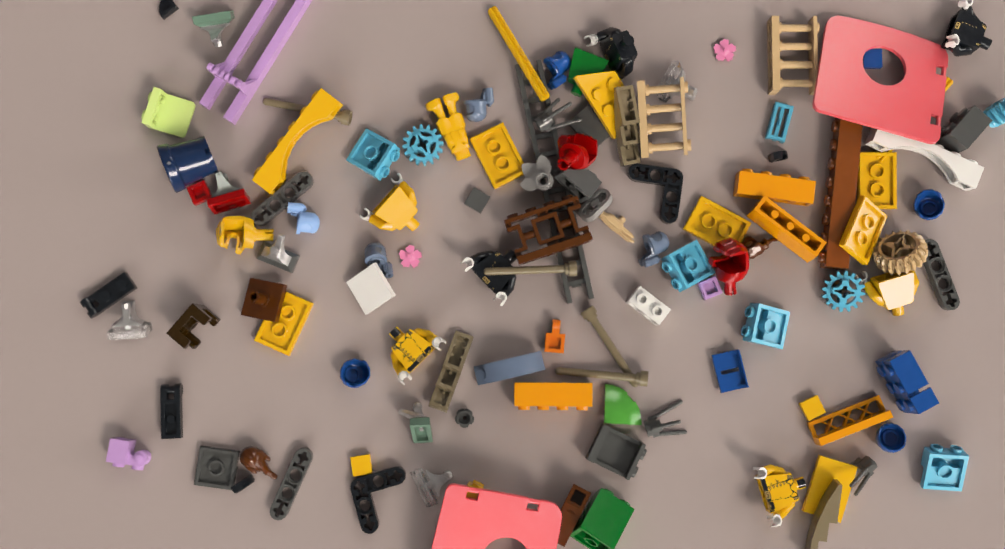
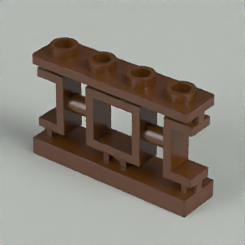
[504,194,593,266]

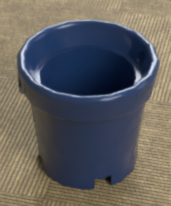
[157,136,218,193]

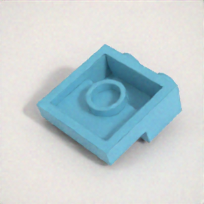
[346,128,401,181]
[661,240,715,292]
[741,303,790,349]
[920,444,969,491]

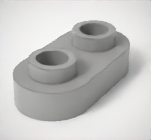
[579,189,613,222]

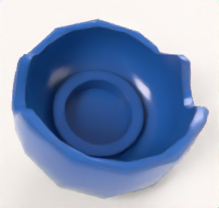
[914,189,945,220]
[340,358,370,388]
[875,423,906,453]

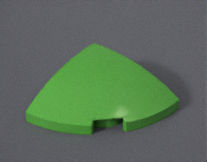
[604,384,642,425]

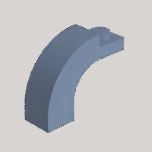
[474,351,545,385]

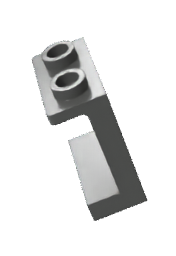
[585,423,647,480]

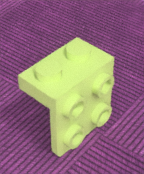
[141,87,196,138]

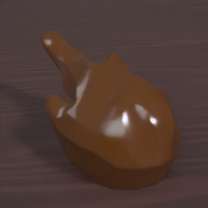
[740,236,778,259]
[240,446,278,480]

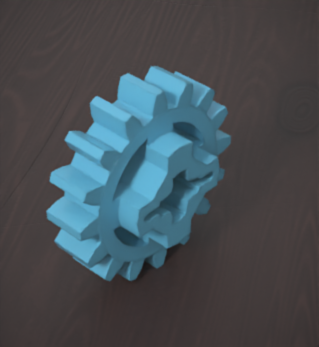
[402,124,444,166]
[821,270,866,312]

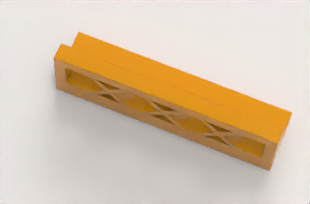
[807,395,893,446]

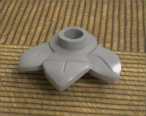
[520,155,554,191]

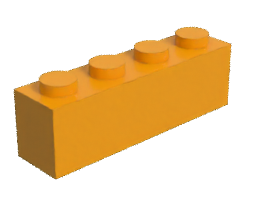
[733,169,816,207]
[747,195,827,263]
[514,382,592,410]

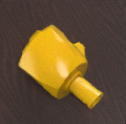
[216,216,274,255]

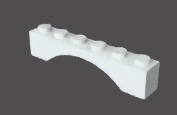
[865,128,984,191]

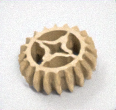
[872,230,928,276]

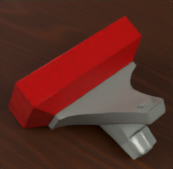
[207,171,251,215]

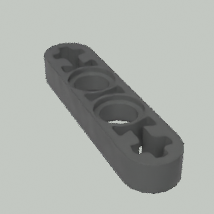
[251,171,314,226]
[923,239,960,311]
[270,448,313,520]

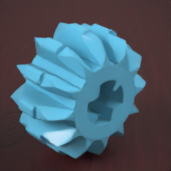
[983,98,1005,128]

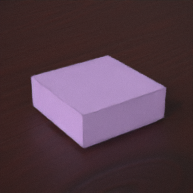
[697,276,723,300]

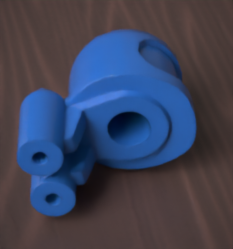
[544,51,571,90]

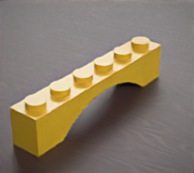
[252,88,343,195]

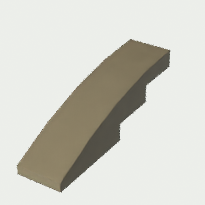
[614,85,641,166]
[429,331,474,413]
[805,479,842,549]

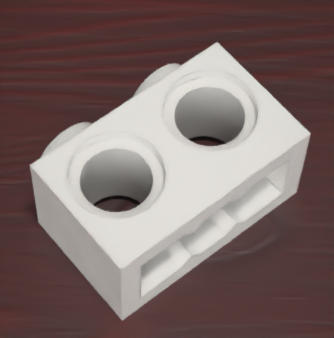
[626,286,671,326]

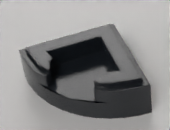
[159,0,179,19]
[768,151,788,163]
[231,474,255,493]

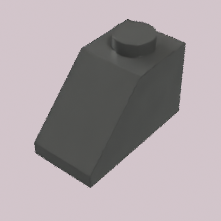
[554,169,602,203]

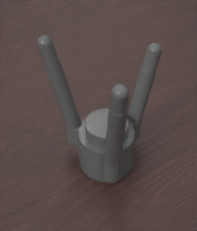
[534,98,583,133]
[644,400,687,438]
[849,456,878,496]

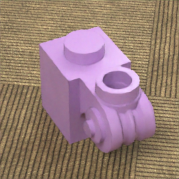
[106,437,151,470]

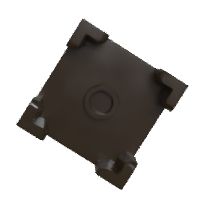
[166,303,221,349]

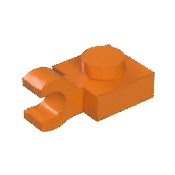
[544,319,565,353]

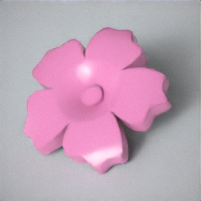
[713,39,736,62]
[399,245,422,268]

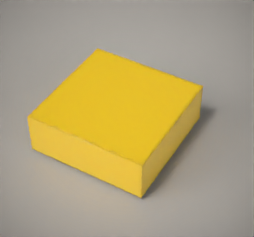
[798,395,826,421]
[350,454,373,477]

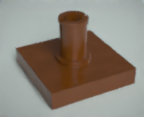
[241,278,287,323]

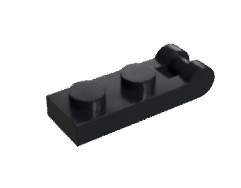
[80,272,137,319]
[160,383,183,439]

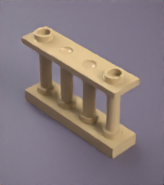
[767,16,820,95]
[637,77,691,158]

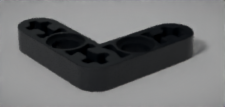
[628,164,683,224]
[350,466,406,534]

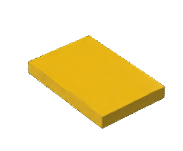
[469,122,524,190]
[856,152,897,209]
[839,195,887,265]
[683,196,751,246]
[254,291,314,356]
[801,454,858,523]

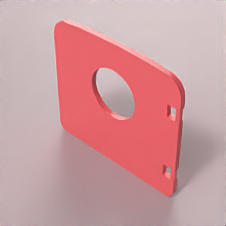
[812,16,948,144]
[431,483,562,549]

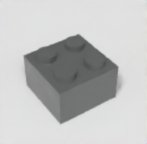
[936,105,993,153]

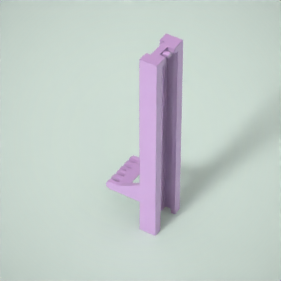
[199,0,312,125]

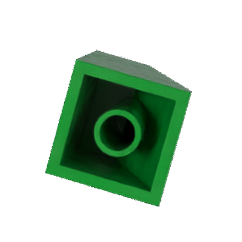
[570,488,635,549]

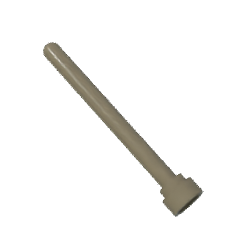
[263,98,352,126]
[484,261,577,276]
[580,305,639,387]
[555,367,648,387]

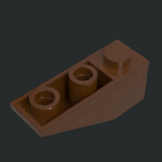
[558,484,591,547]

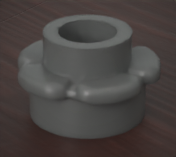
[455,409,474,428]

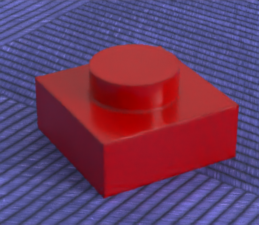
[187,180,212,206]

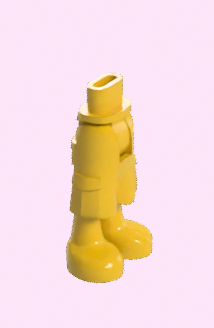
[425,92,471,161]

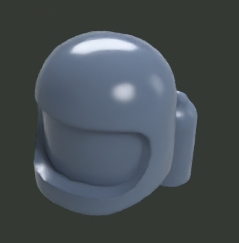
[463,88,494,122]
[639,231,669,268]
[364,242,393,278]

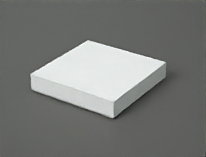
[346,262,396,315]

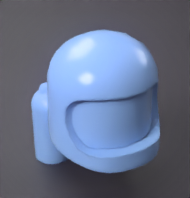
[287,202,320,234]

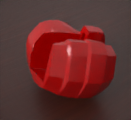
[557,133,598,170]
[708,238,749,296]

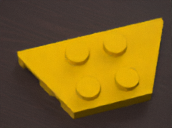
[573,71,624,139]

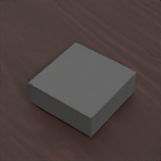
[464,188,490,214]

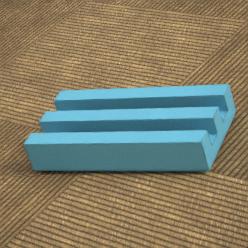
[765,102,794,144]

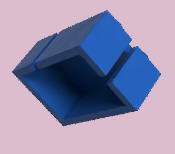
[875,350,939,414]

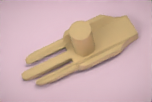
[599,211,635,243]

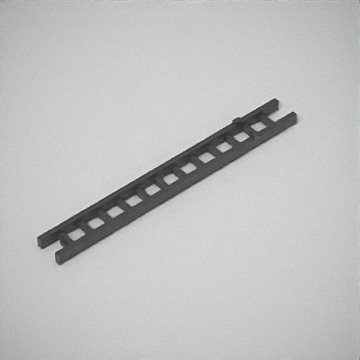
[515,59,594,304]

